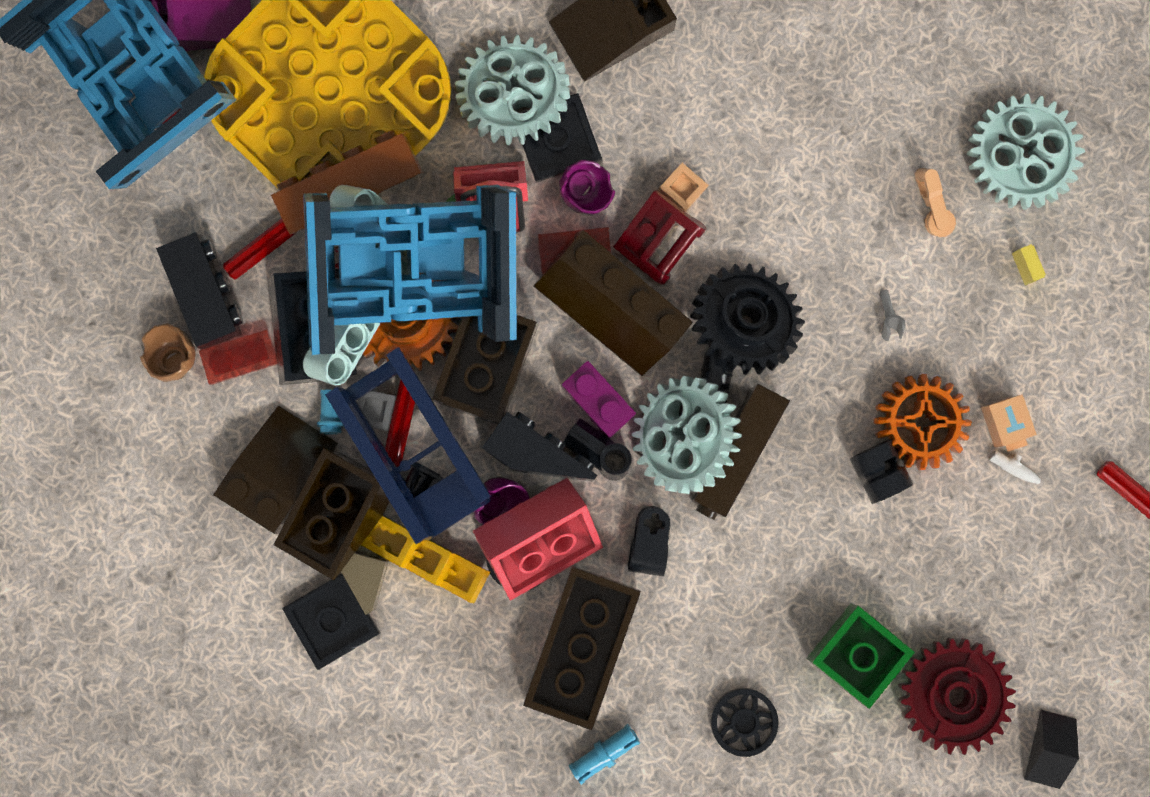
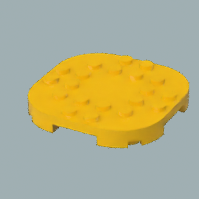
[204,0,451,195]

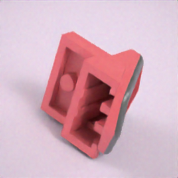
[453,161,528,233]

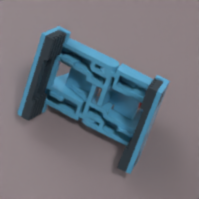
[0,0,236,189]
[303,185,517,355]

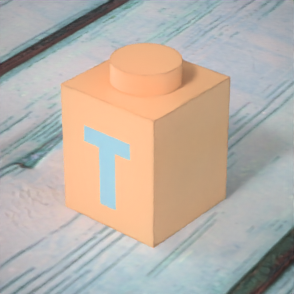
[981,394,1037,452]

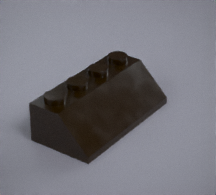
[533,230,693,376]

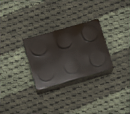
[432,315,538,425]

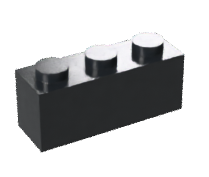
[156,232,244,350]

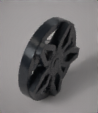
[711,688,779,757]

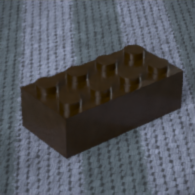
[523,566,641,730]

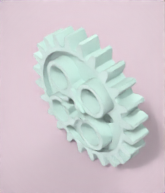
[455,35,570,146]
[967,94,1085,210]
[632,376,742,494]

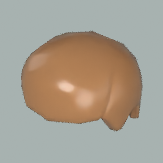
[140,323,196,382]

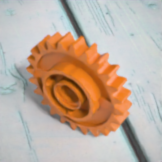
[363,273,462,371]

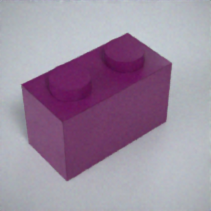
[561,361,636,439]

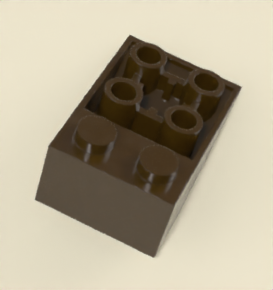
[549,0,677,82]

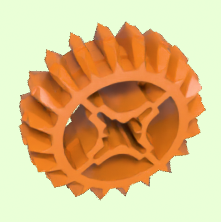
[873,374,972,470]

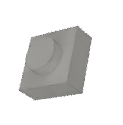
[357,391,396,431]

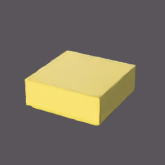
[1012,244,1046,286]

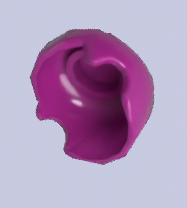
[559,160,615,215]
[473,476,529,525]

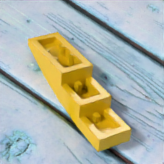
[361,515,490,604]

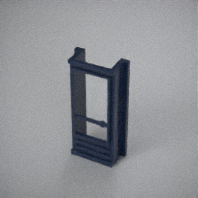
[325,347,492,544]

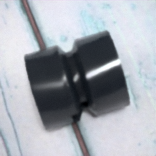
[850,439,914,504]

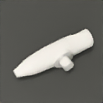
[989,451,1041,484]

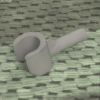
[880,290,906,341]

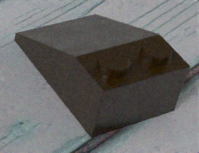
[213,405,338,534]
[273,448,390,580]

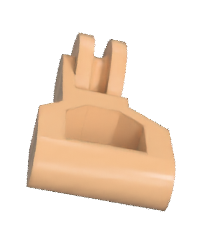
[915,168,956,237]

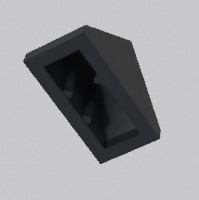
[1024,710,1079,789]

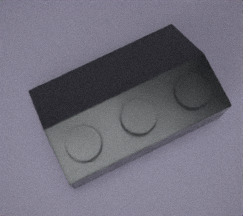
[268,269,357,386]

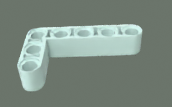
[303,185,409,386]

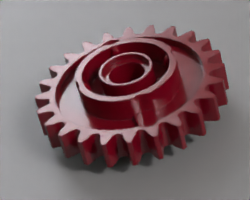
[898,637,1016,755]

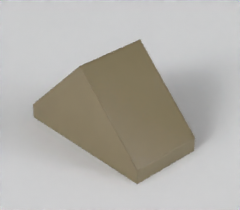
[341,552,389,615]

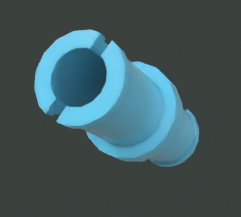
[569,724,641,785]

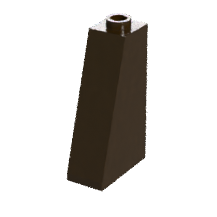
[691,384,790,520]

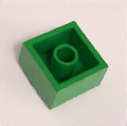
[806,603,915,709]

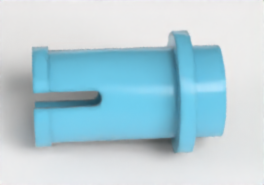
[317,390,344,435]

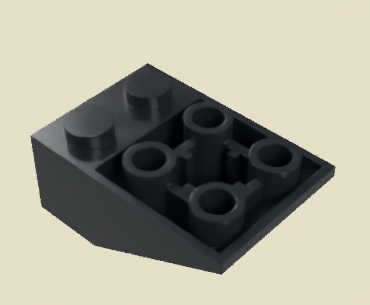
[482,411,598,482]

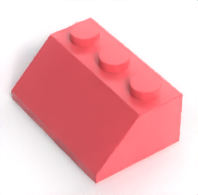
[473,478,603,601]

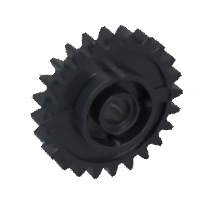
[690,263,805,375]

